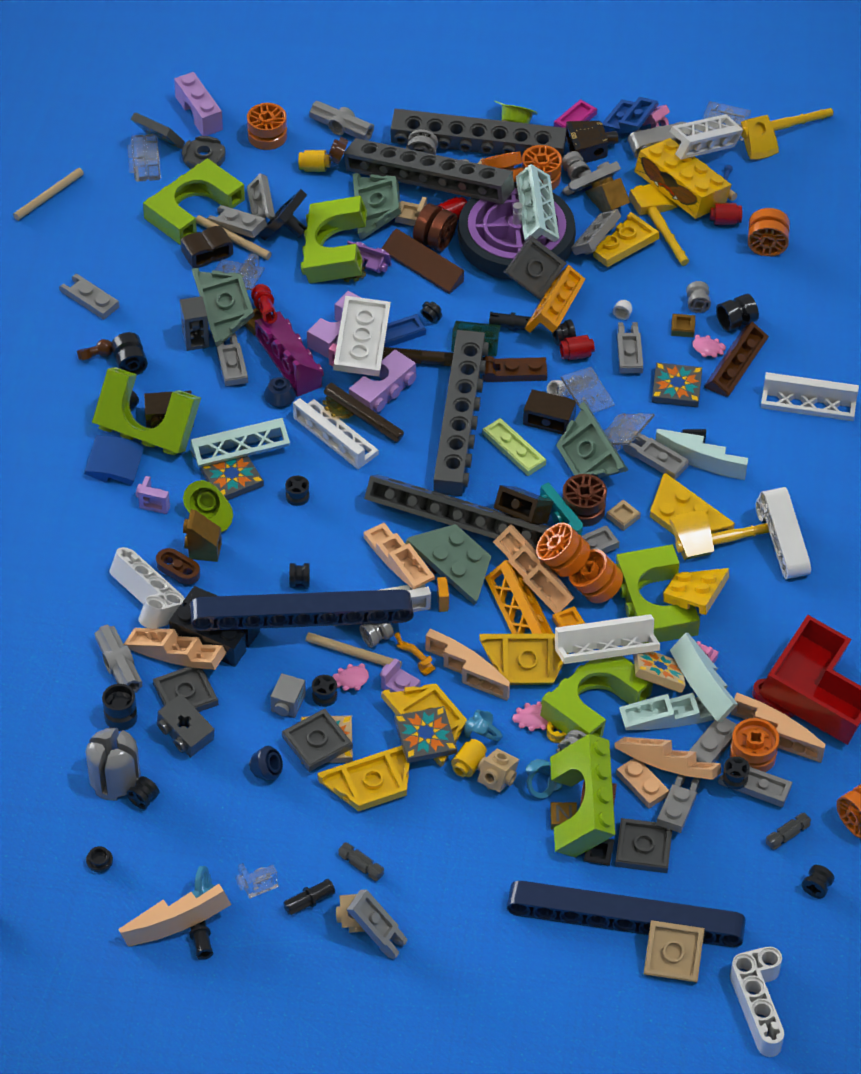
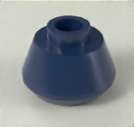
[264,377,296,407]
[249,746,283,781]

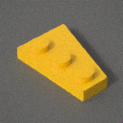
[593,212,659,267]

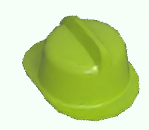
[494,100,537,124]
[183,480,233,533]

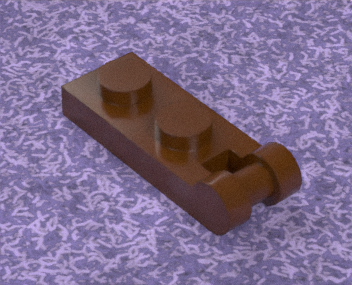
[482,356,547,382]

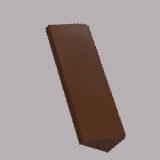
[381,229,464,294]
[704,321,769,397]

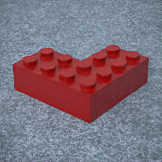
[759,615,861,745]

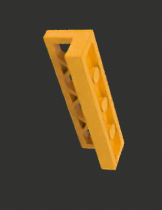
[525,265,585,333]
[485,560,553,634]

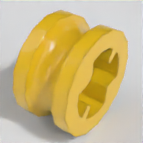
[547,721,566,743]

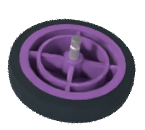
[458,183,576,280]

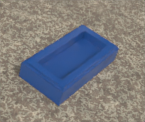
[384,314,426,347]

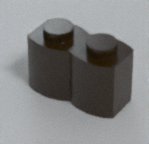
[181,226,233,268]

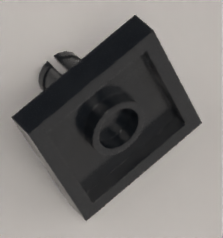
[258,189,307,240]

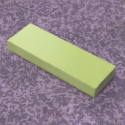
[482,418,546,476]

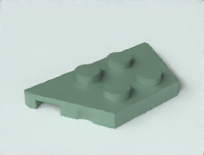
[353,173,401,239]
[191,268,254,347]
[556,401,628,478]
[405,524,491,605]

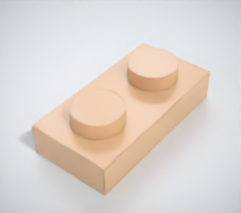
[616,758,669,809]

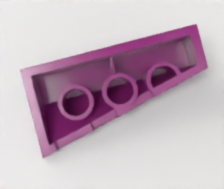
[255,311,324,397]

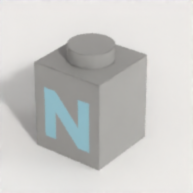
[270,673,306,718]

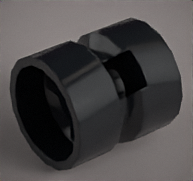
[716,293,759,332]
[111,332,148,375]
[102,683,138,731]

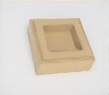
[606,500,641,531]

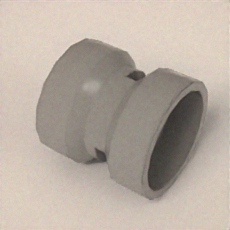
[562,151,590,181]
[686,281,711,313]
[359,623,394,648]

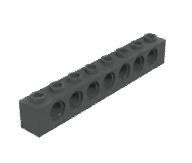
[391,109,566,158]
[344,138,515,204]
[434,330,489,496]
[364,474,550,550]

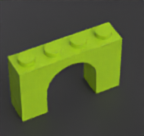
[143,158,245,245]
[301,196,367,283]
[92,367,201,455]
[615,544,700,644]
[540,656,653,738]
[550,734,615,858]

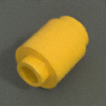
[298,150,331,172]
[451,739,487,777]

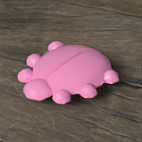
[693,335,726,358]
[332,663,369,691]
[512,701,548,731]

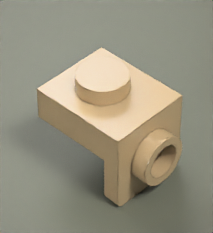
[395,197,427,226]

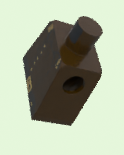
[566,121,618,163]

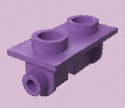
[347,241,392,273]

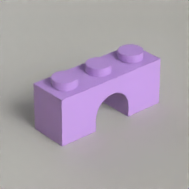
[174,72,223,136]
[307,291,361,358]
[349,350,416,412]

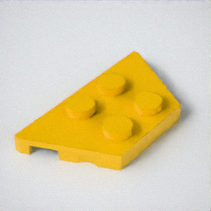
[650,473,735,535]
[663,568,729,615]
[479,634,568,685]
[381,683,467,767]
[317,745,410,811]

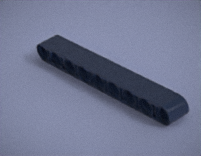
[190,589,414,631]
[507,881,746,947]

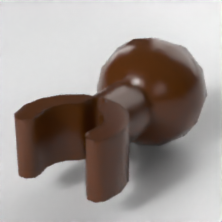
[77,339,113,360]

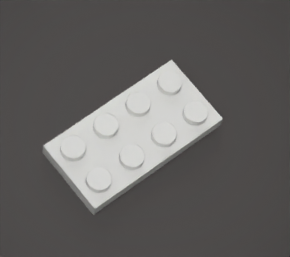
[333,296,391,377]

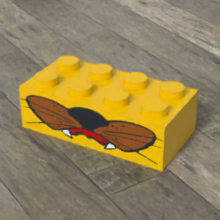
[634,138,732,219]

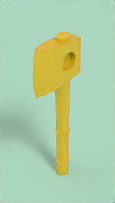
[741,108,833,159]
[628,184,689,266]
[669,511,769,560]

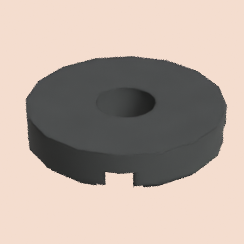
[182,136,226,169]

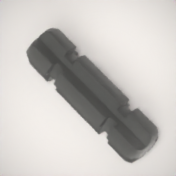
[766,813,811,849]
[338,842,384,881]

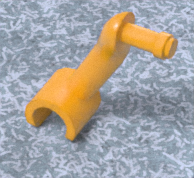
[394,632,436,676]

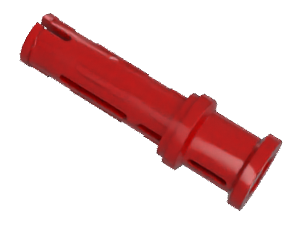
[251,284,277,324]

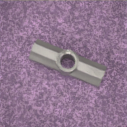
[309,101,374,141]
[94,624,142,693]

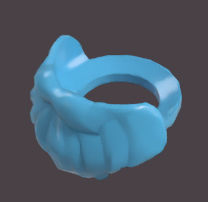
[464,710,502,741]
[526,759,563,798]
[186,866,215,898]

